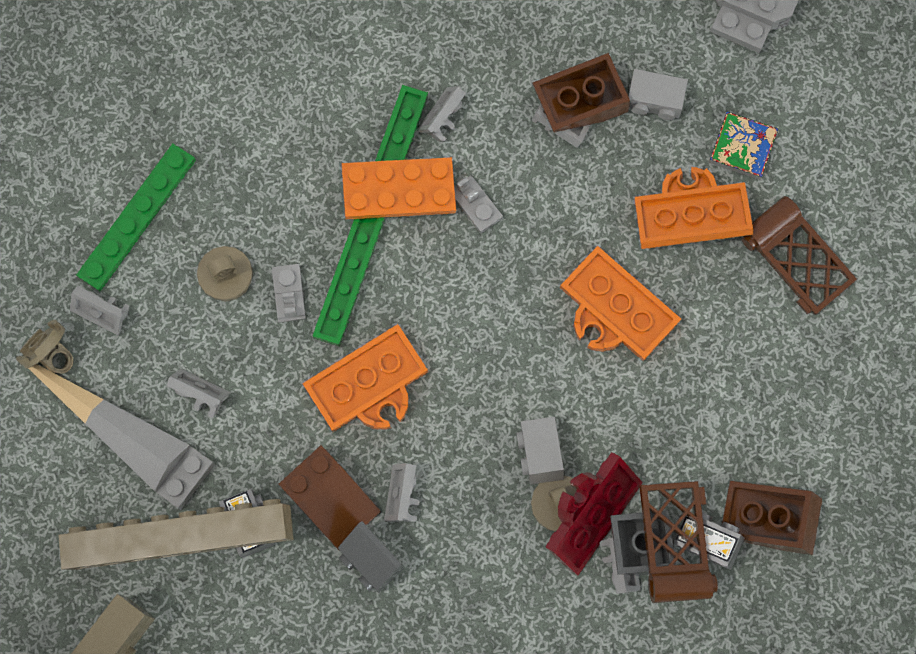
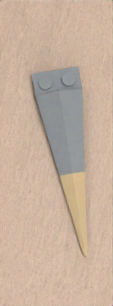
[21,356,215,510]

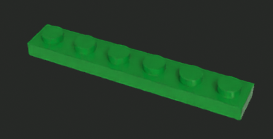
[76,143,196,292]

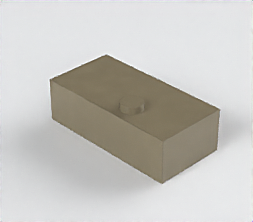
[71,594,155,654]

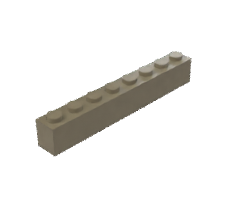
[59,499,294,570]

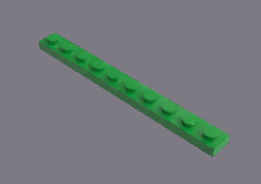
[312,85,428,347]

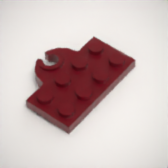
[545,452,643,576]

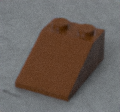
[532,53,630,133]
[279,445,381,550]
[722,481,822,555]

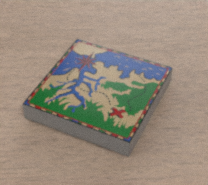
[709,111,778,180]

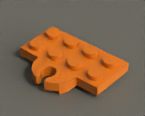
[635,167,753,249]
[560,246,681,361]
[302,324,428,432]

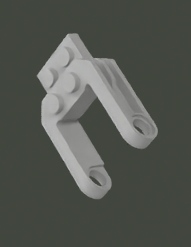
[710,0,799,53]

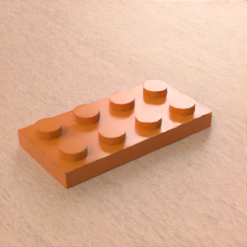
[342,157,456,220]

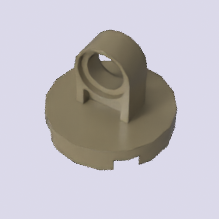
[197,246,253,302]
[16,319,74,374]
[531,476,577,532]

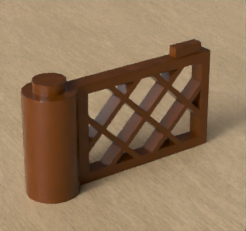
[741,196,857,315]
[639,481,718,603]

